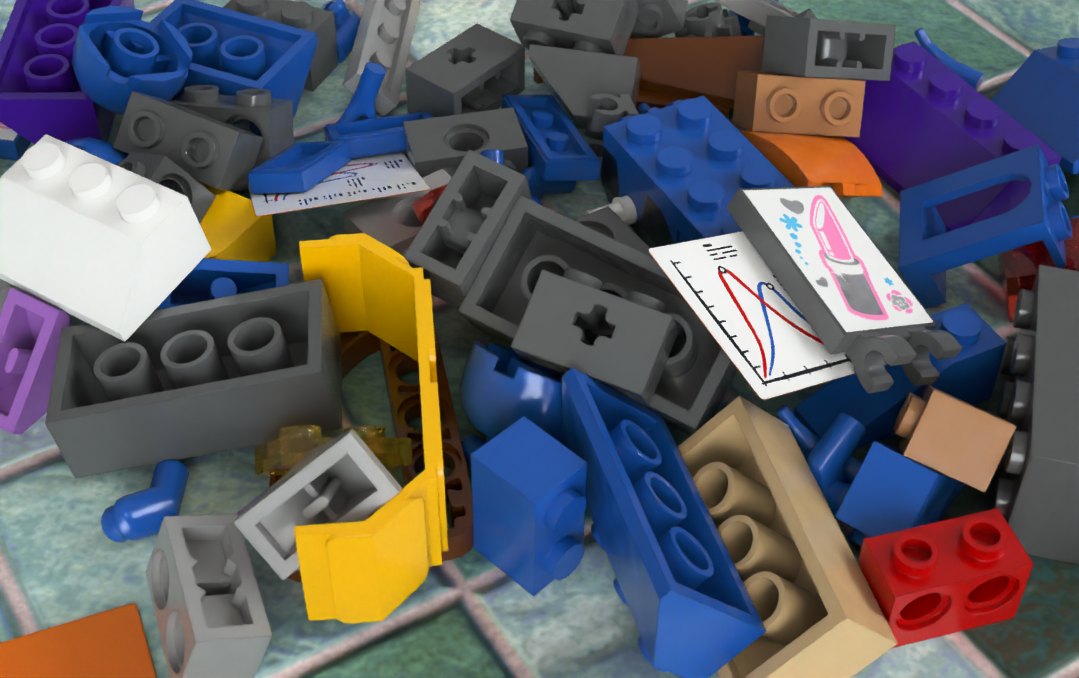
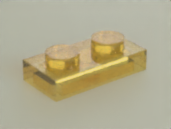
[254,425,413,475]

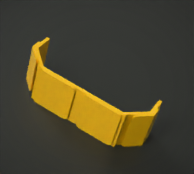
[294,233,448,624]

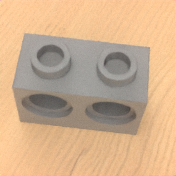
[145,513,272,678]

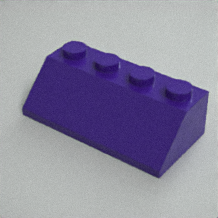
[0,0,135,144]
[841,41,1062,232]

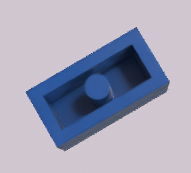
[471,416,587,596]

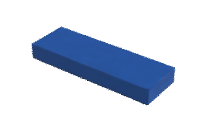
[501,95,601,181]

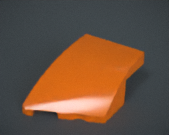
[740,131,882,198]

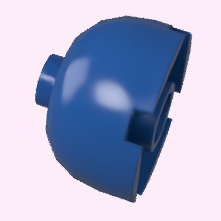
[72,6,193,115]
[460,341,562,445]

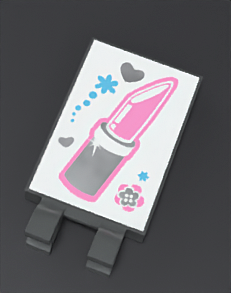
[726,186,963,394]

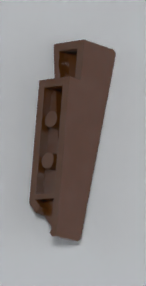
[534,35,765,120]

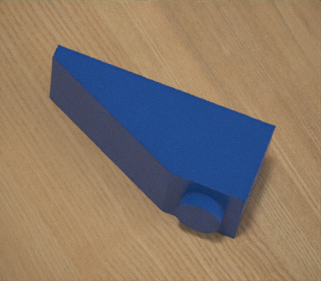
[794,303,1007,450]

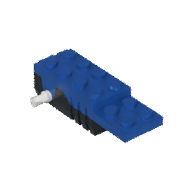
[583,95,795,248]

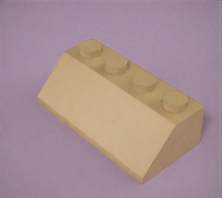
[678,395,898,678]

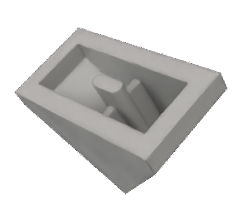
[233,428,402,580]

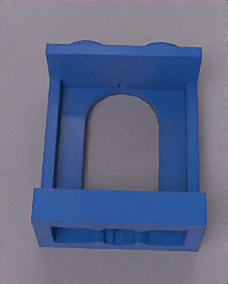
[898,144,1073,309]

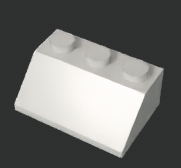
[0,134,212,342]

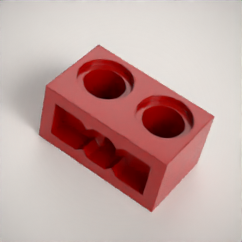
[858,508,1034,649]

